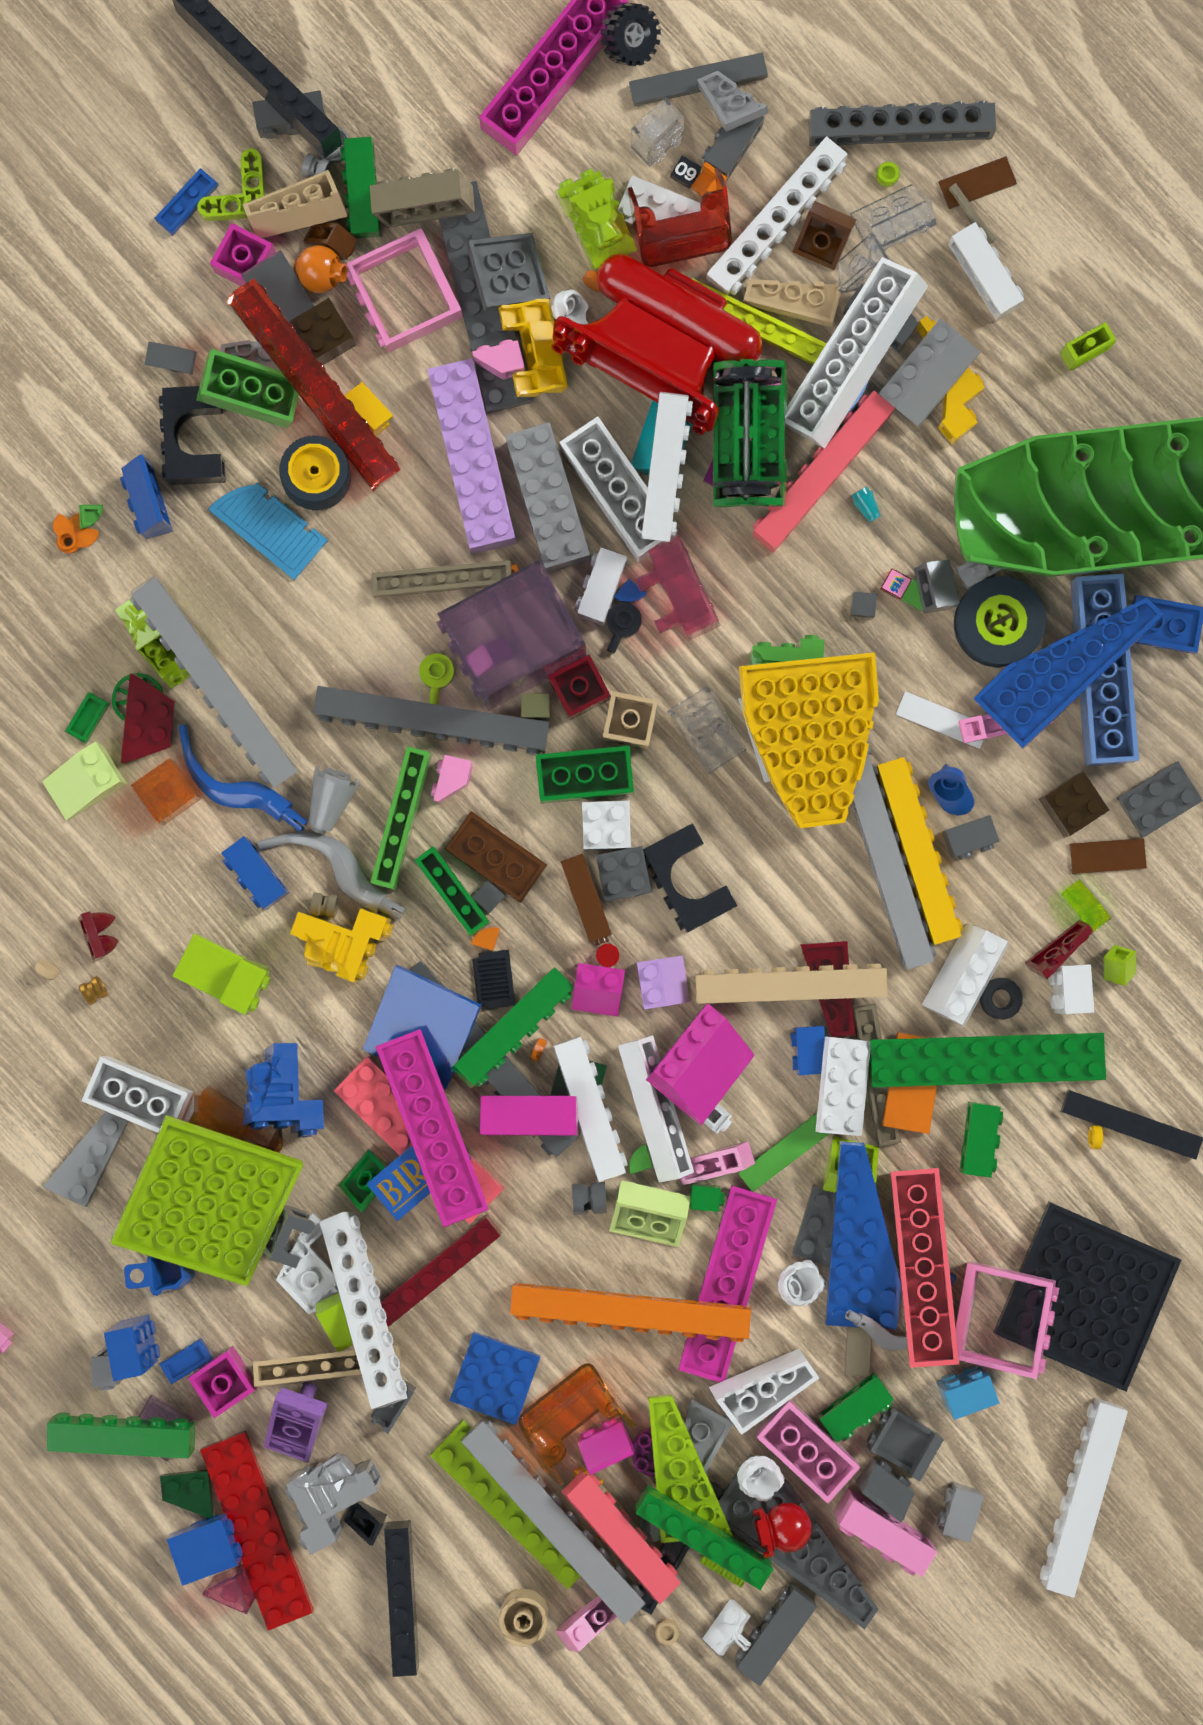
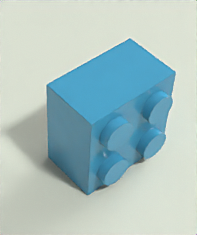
[936,1365,1000,1420]

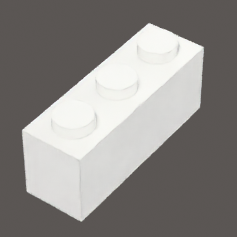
[575,548,627,626]

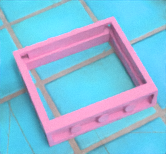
[346,228,463,353]
[956,1261,1059,1379]

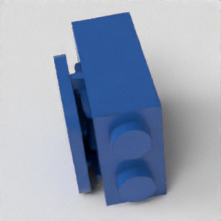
[166,1513,243,1586]

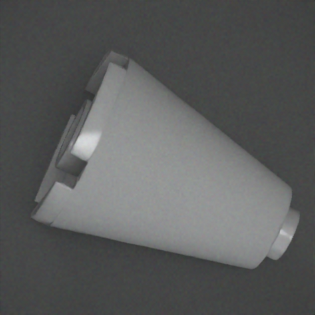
[309,766,360,834]

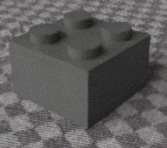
[596,846,651,902]

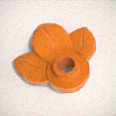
[53,512,99,554]

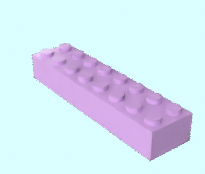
[427,358,516,554]

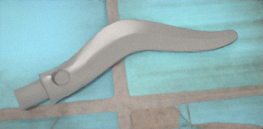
[845,1310,907,1350]

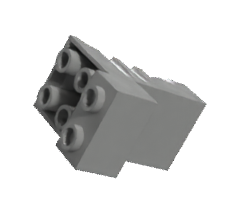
[286,1452,383,1555]

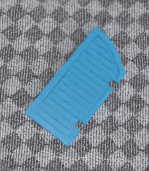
[208,482,328,581]

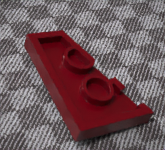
[1025,920,1094,979]

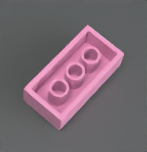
[755,1399,860,1503]
[834,1487,937,1577]

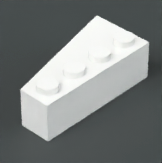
[709,1349,819,1435]

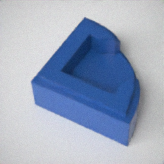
[614,579,647,602]

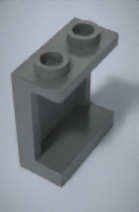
[867,1405,944,1481]

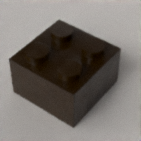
[289,298,356,369]
[1038,771,1110,838]

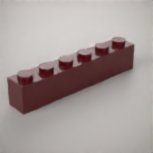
[380,1214,502,1327]

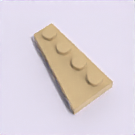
[743,280,843,328]

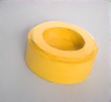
[1088,1125,1103,1150]

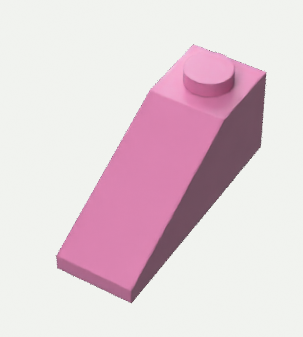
[680,1141,755,1185]

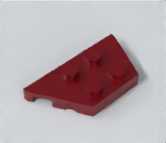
[120,673,176,763]

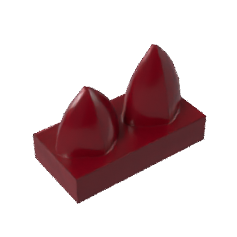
[78,911,118,962]

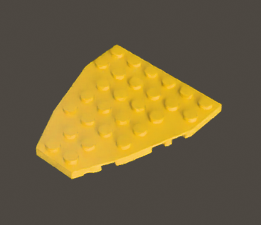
[739,652,879,828]

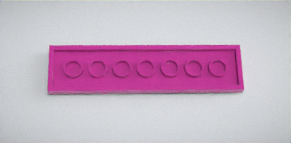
[375,1029,489,1228]
[678,1185,777,1382]

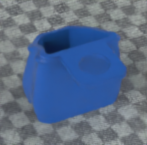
[124,1256,195,1296]

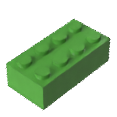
[196,349,303,428]

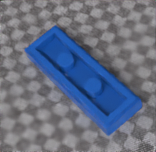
[154,168,219,236]

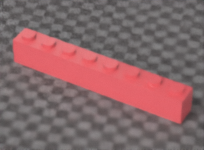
[752,391,895,553]

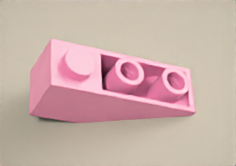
[555,1596,617,1652]

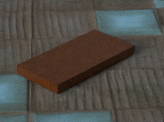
[444,811,547,903]

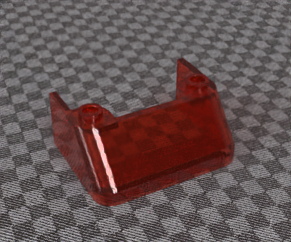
[628,168,732,267]

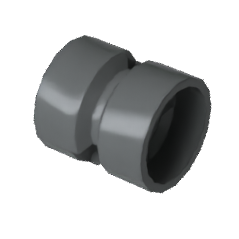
[572,1182,607,1215]

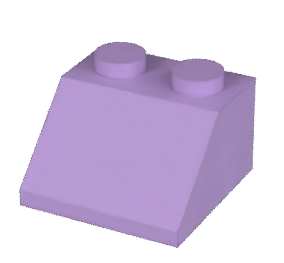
[637,956,690,1009]

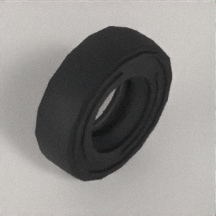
[980,978,1023,1020]

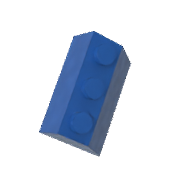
[120,454,173,540]

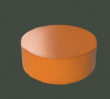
[582,270,600,292]

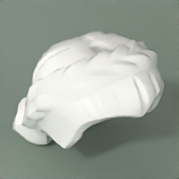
[551,289,589,324]
[778,1260,826,1307]
[737,1456,785,1502]

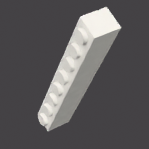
[1040,1397,1128,1598]

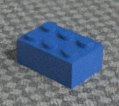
[104,1314,160,1381]

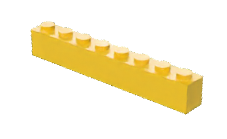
[876,757,963,945]

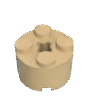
[499,1589,548,1647]

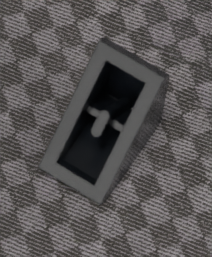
[343,1501,387,1546]

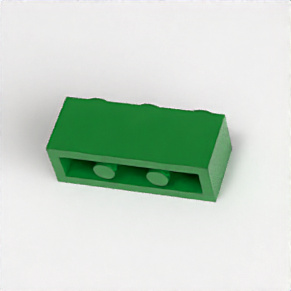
[959,1101,1003,1178]
[817,1372,894,1443]

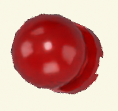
[753,1502,812,1559]

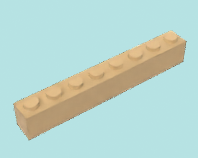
[696,964,888,1004]

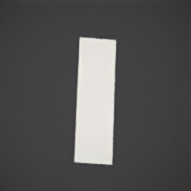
[896,691,983,749]

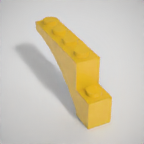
[916,316,985,445]

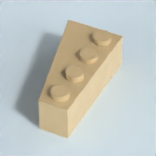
[243,170,347,238]

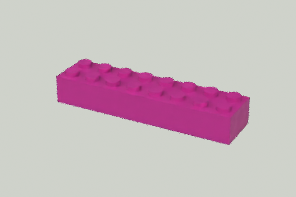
[479,0,629,156]

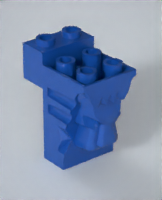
[243,1043,324,1138]

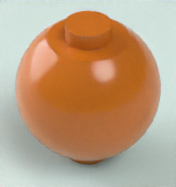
[294,245,347,294]

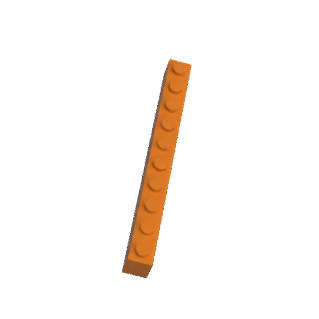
[510,1283,751,1342]

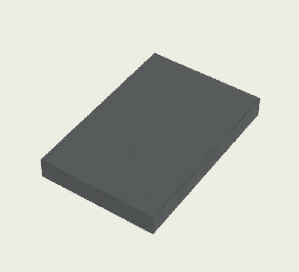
[241,250,314,336]

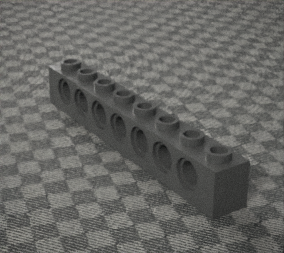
[808,101,996,146]

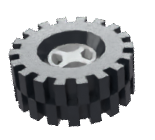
[600,2,661,66]

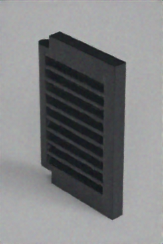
[472,949,516,1009]

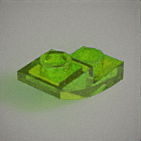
[1061,879,1112,933]

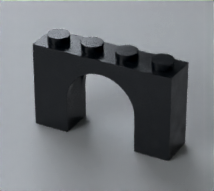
[159,386,226,485]
[643,823,737,933]

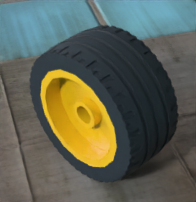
[279,435,351,511]

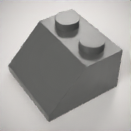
[856,1458,914,1522]

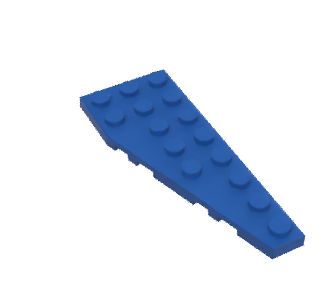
[973,598,1164,749]
[825,1141,901,1329]

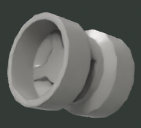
[301,153,331,178]

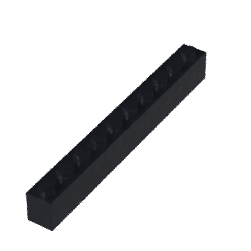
[172,0,343,158]

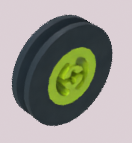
[954,576,1046,668]

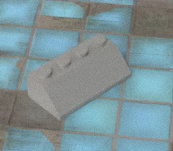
[878,318,981,427]

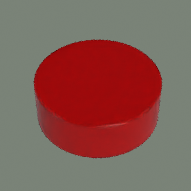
[596,944,620,967]

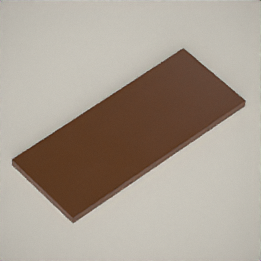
[938,156,1017,209]
[1070,838,1147,874]

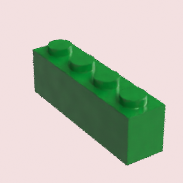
[340,137,381,238]
[414,846,491,937]

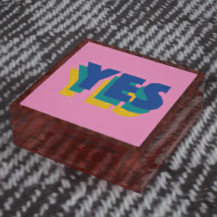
[880,568,912,600]

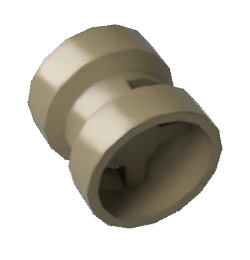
[311,892,338,918]

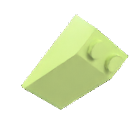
[42,742,127,821]

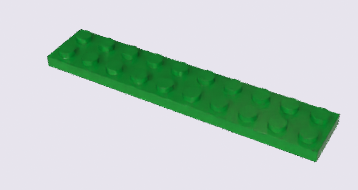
[869,1033,1106,1087]

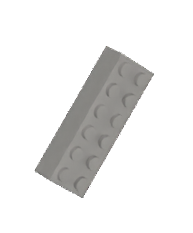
[505,422,590,574]

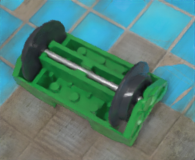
[713,359,788,508]

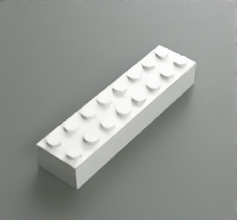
[785,257,928,449]

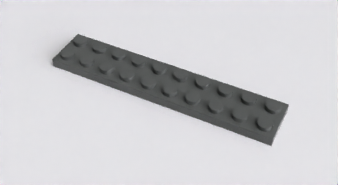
[439,181,532,414]

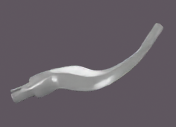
[257,832,406,921]

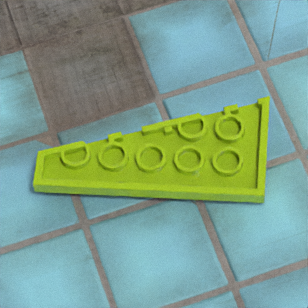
[648,1394,733,1543]

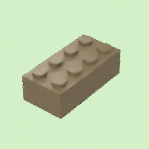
[370,168,475,228]

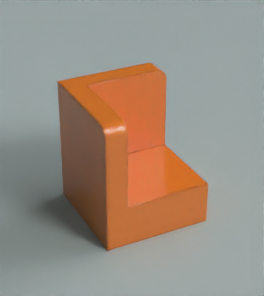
[691,162,727,204]

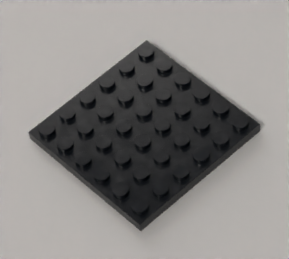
[993,1201,1182,1392]

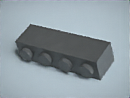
[735,1583,817,1686]

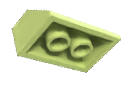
[609,1180,691,1247]

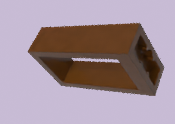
[560,854,612,946]

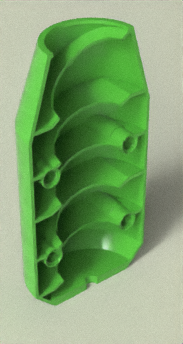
[954,417,1203,577]

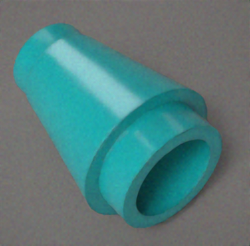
[851,486,881,523]

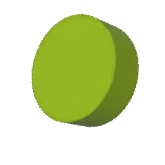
[876,162,900,187]

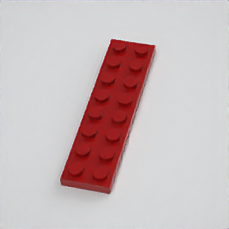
[200,1430,314,1631]

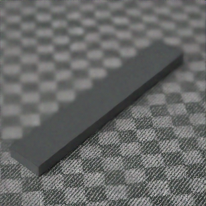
[629,52,768,107]

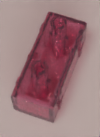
[634,536,720,641]

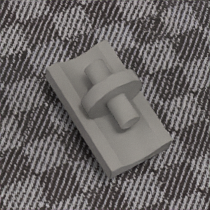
[955,562,1003,589]

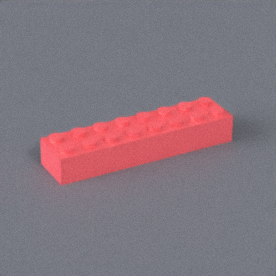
[334,1056,504,1224]
[890,1168,959,1368]

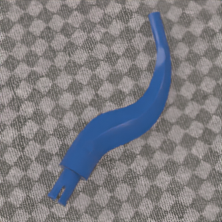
[178,724,309,833]

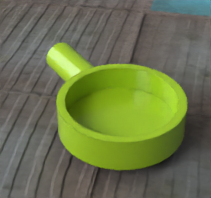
[419,653,455,705]

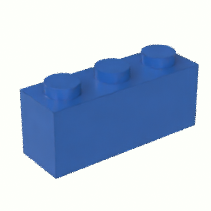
[221,836,289,910]

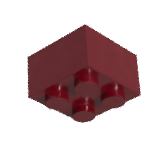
[548,654,611,721]

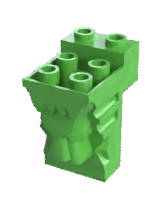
[749,635,824,665]

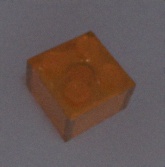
[131,758,202,826]

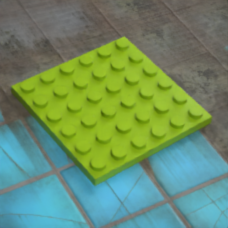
[111,1115,303,1286]

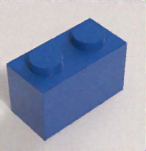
[790,1025,825,1075]

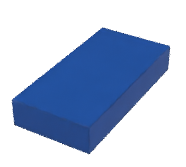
[159,1338,213,1385]

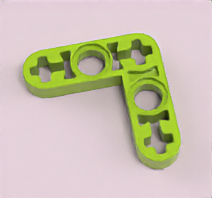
[197,148,265,221]

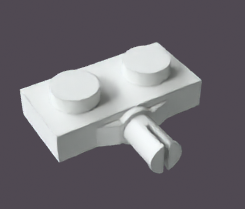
[702,1599,751,1656]

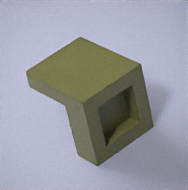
[521,694,550,720]

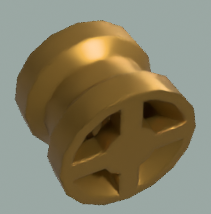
[79,976,108,1005]

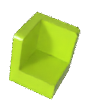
[1103,945,1136,986]

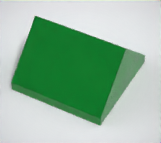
[338,1149,388,1212]

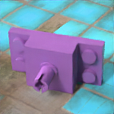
[264,1383,327,1463]

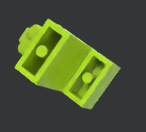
[555,168,637,270]
[115,600,191,689]
[172,933,271,1015]

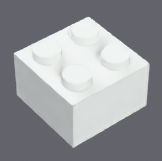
[582,801,631,851]
[1049,965,1094,1014]

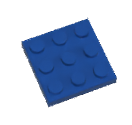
[449,1331,541,1425]

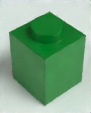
[689,1183,725,1212]

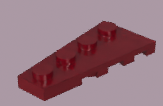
[800,941,855,1037]

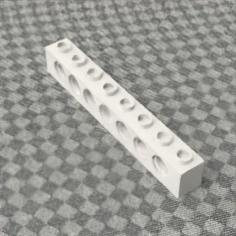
[705,136,848,296]
[319,1212,407,1409]

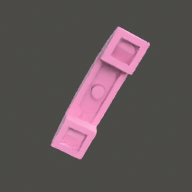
[958,714,1053,743]

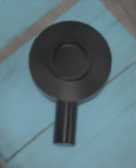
[606,602,642,654]

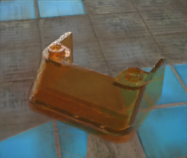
[518,1363,636,1486]

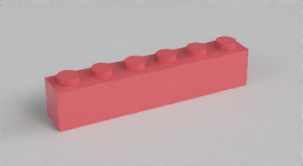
[561,1471,681,1604]

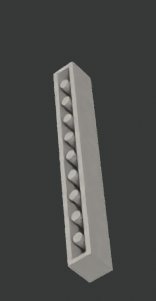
[130,575,297,788]
[851,741,936,970]
[460,1419,646,1625]

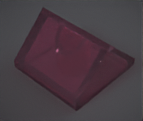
[202,1564,256,1615]

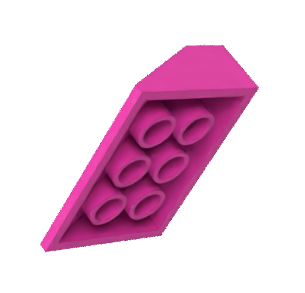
[646,1003,755,1126]

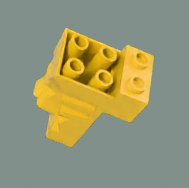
[290,908,394,982]

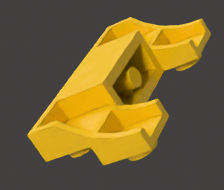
[498,299,568,397]

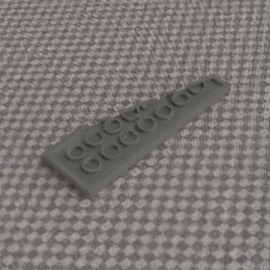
[718,1453,878,1629]

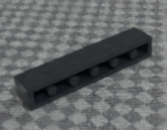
[384,1520,419,1677]

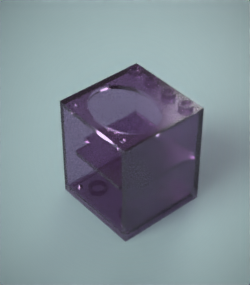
[436,559,586,711]

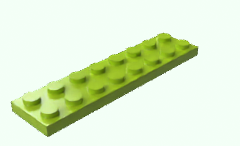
[430,1419,599,1589]

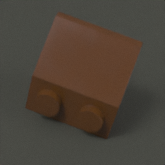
[792,201,857,270]

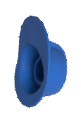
[928,764,975,816]

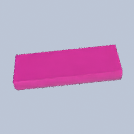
[480,1096,578,1136]

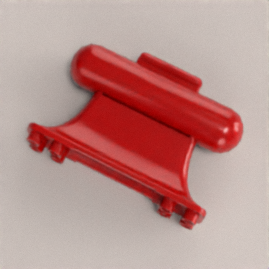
[552,254,762,435]

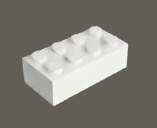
[82,1056,194,1133]

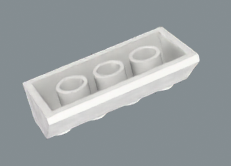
[922,923,1009,1028]

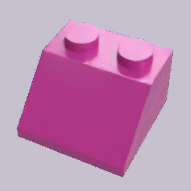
[572,963,625,1017]
[578,1417,634,1475]

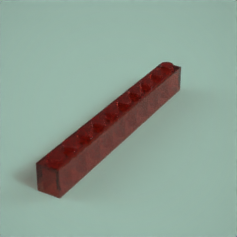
[227,278,401,492]

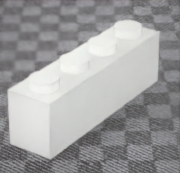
[948,222,1024,321]

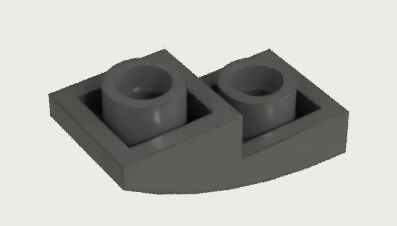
[144,342,197,375]

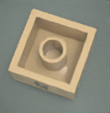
[603,691,658,749]

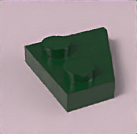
[160,1469,214,1518]

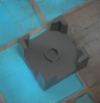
[264,1205,315,1268]

